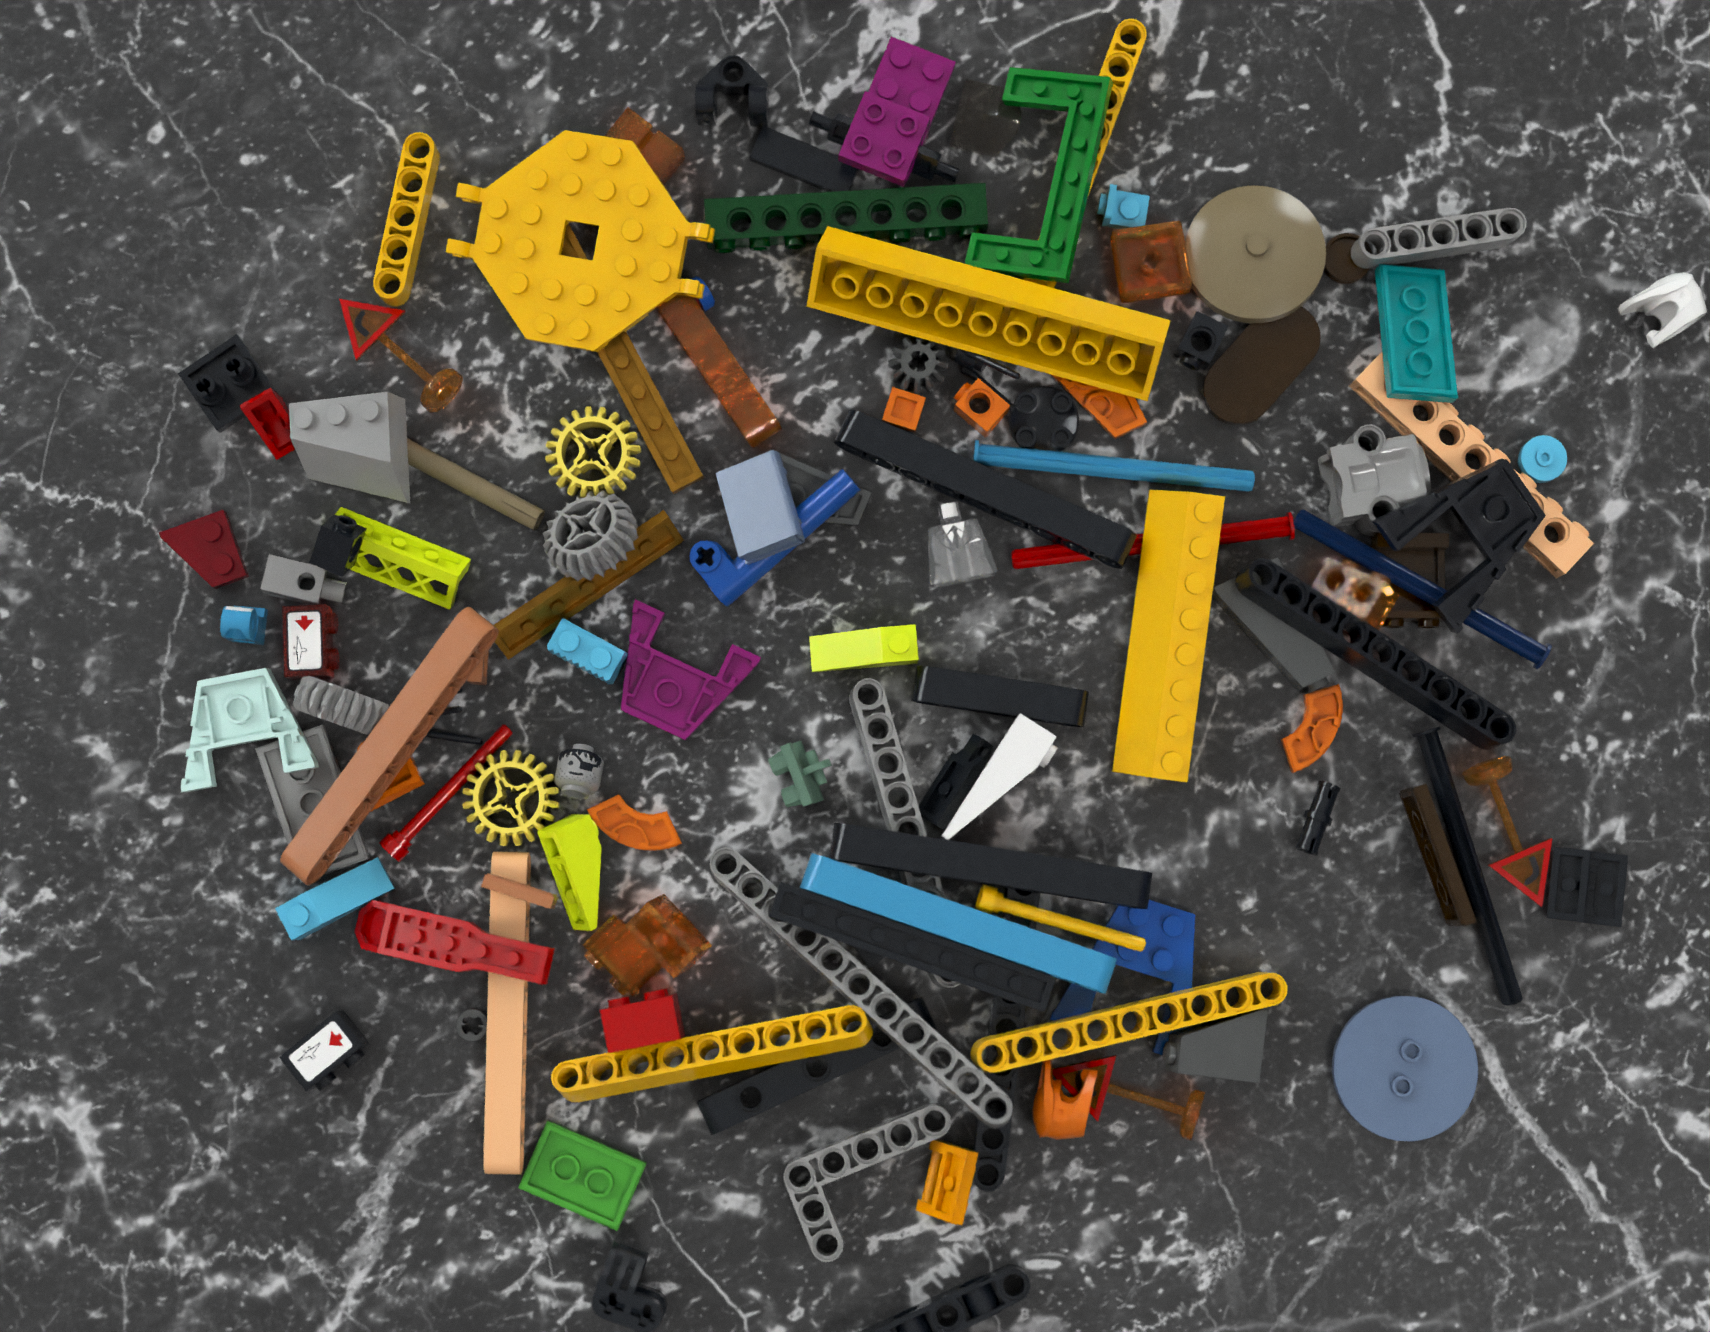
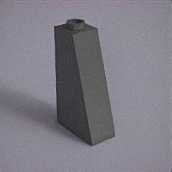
[1212,557,1335,692]

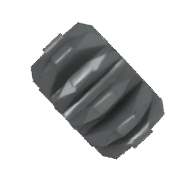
[888,337,948,395]

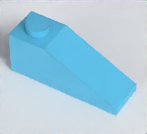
[275,857,395,940]

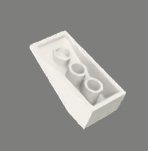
[940,713,1058,840]

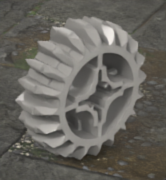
[543,490,638,581]
[293,676,389,735]

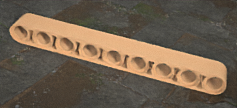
[484,852,531,1175]

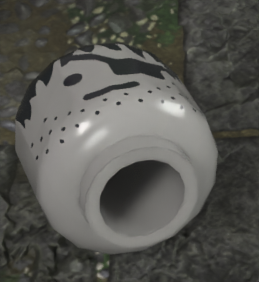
[554,744,604,799]

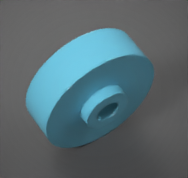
[1518,435,1567,483]

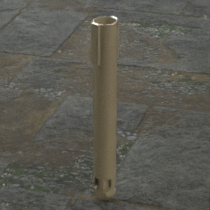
[407,438,545,531]

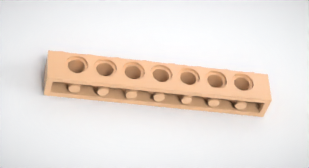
[1349,352,1594,578]

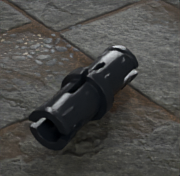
[1295,781,1341,856]

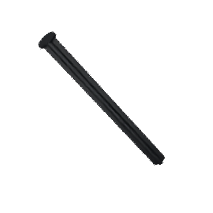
[1412,726,1523,1006]

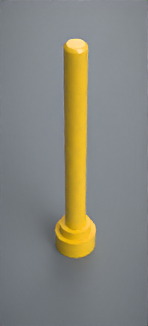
[975,884,1146,952]

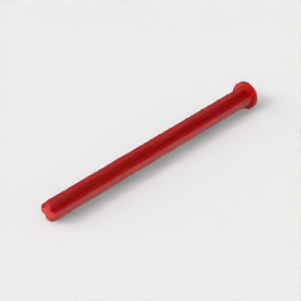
[1011,512,1295,569]

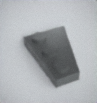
[780,453,872,525]

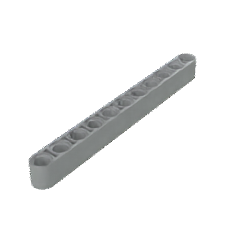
[710,847,1013,1128]

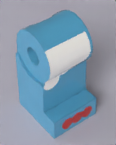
[220,605,268,645]

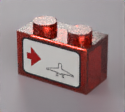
[282,604,339,680]

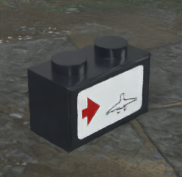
[279,1010,369,1091]

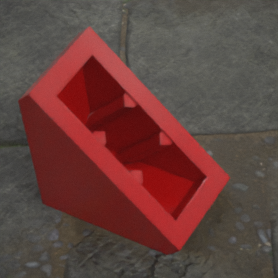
[239,387,295,460]

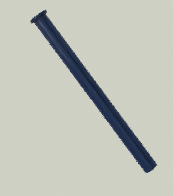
[1293,510,1552,669]

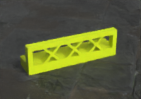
[335,507,471,610]

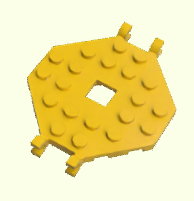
[446,130,715,352]

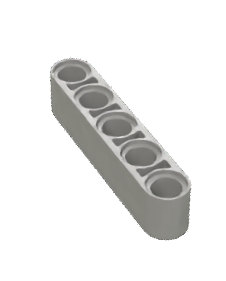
[1351,208,1527,268]

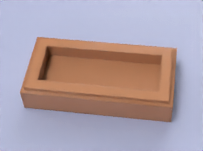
[481,873,558,909]

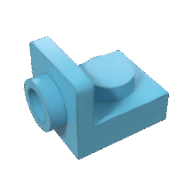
[1097,184,1150,233]

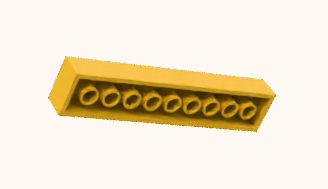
[806,226,1171,401]

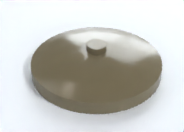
[1184,186,1326,323]

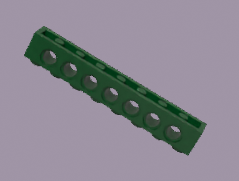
[704,183,988,253]

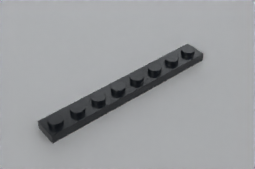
[768,882,1056,1013]

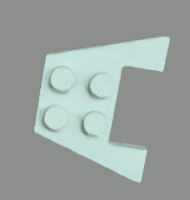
[181,668,319,792]

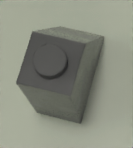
[1163,1009,1268,1083]

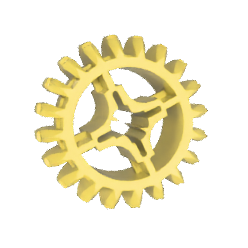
[545,406,641,498]
[462,750,559,846]

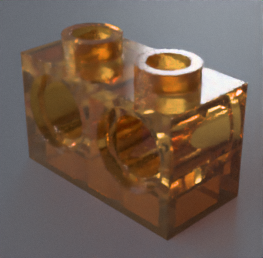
[1311,558,1399,630]

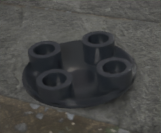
[1008,386,1079,452]

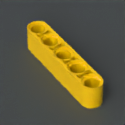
[373,132,440,306]

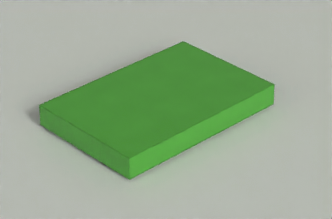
[518,1120,647,1231]

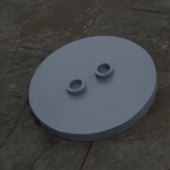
[1332,996,1478,1142]

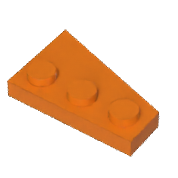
[1050,374,1147,439]

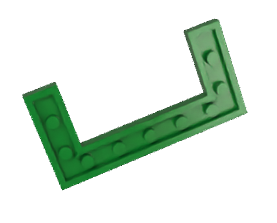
[964,67,1113,283]

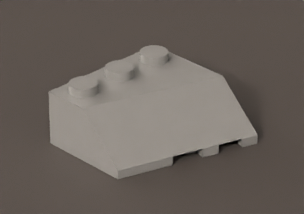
[289,392,410,503]

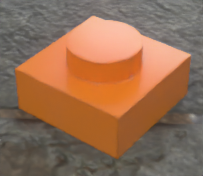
[882,387,926,433]

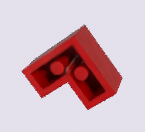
[600,988,685,1053]

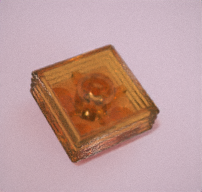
[1110,220,1192,303]

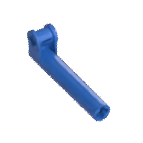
[689,469,861,607]

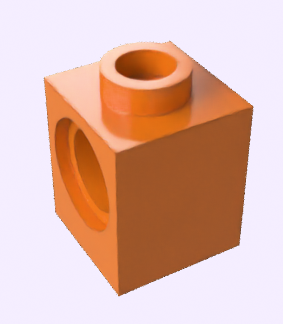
[954,378,1010,438]

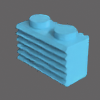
[547,618,628,685]

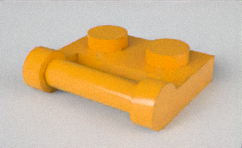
[915,1139,978,1225]

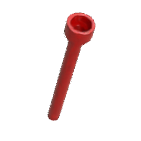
[379,724,513,862]

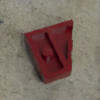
[159,510,249,589]

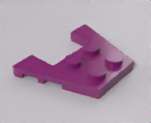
[621,599,762,741]

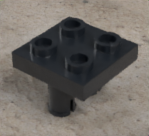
[178,334,278,433]

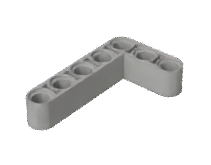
[783,1103,951,1262]

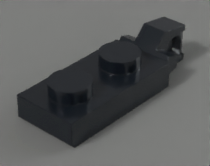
[918,734,994,831]

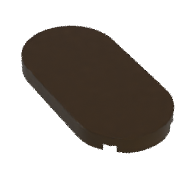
[1203,307,1321,425]

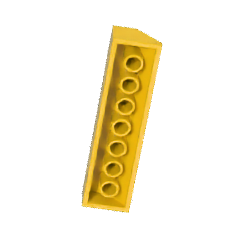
[1112,490,1225,783]

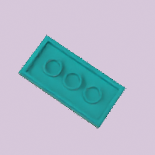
[1375,264,1458,403]

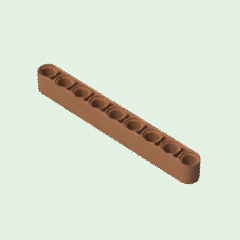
[280,607,498,886]

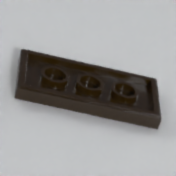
[1399,784,1477,926]

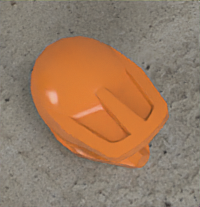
[1032,1059,1098,1140]

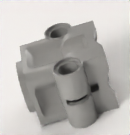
[1318,424,1431,536]

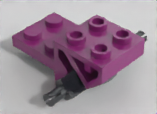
[808,36,960,187]

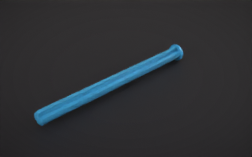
[973,440,1255,492]

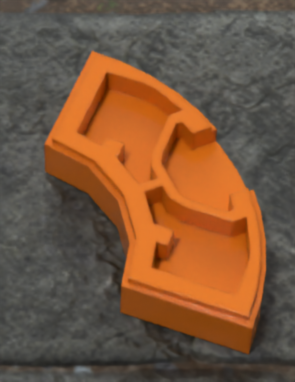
[1281,684,1343,773]
[587,794,682,851]

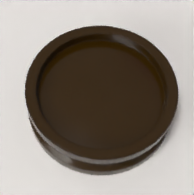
[1324,233,1372,284]

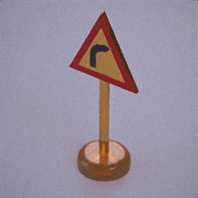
[339,299,463,413]
[1462,756,1553,907]
[1052,1055,1206,1141]

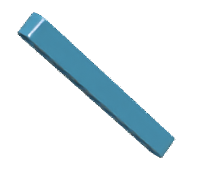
[800,853,1117,994]

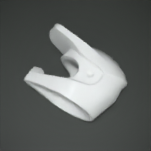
[1618,273,1707,348]

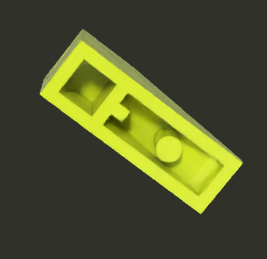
[809,624,919,672]
[537,814,602,931]

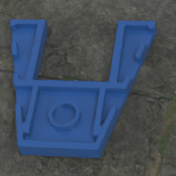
[1049,900,1195,1055]

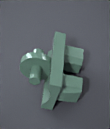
[768,741,832,807]

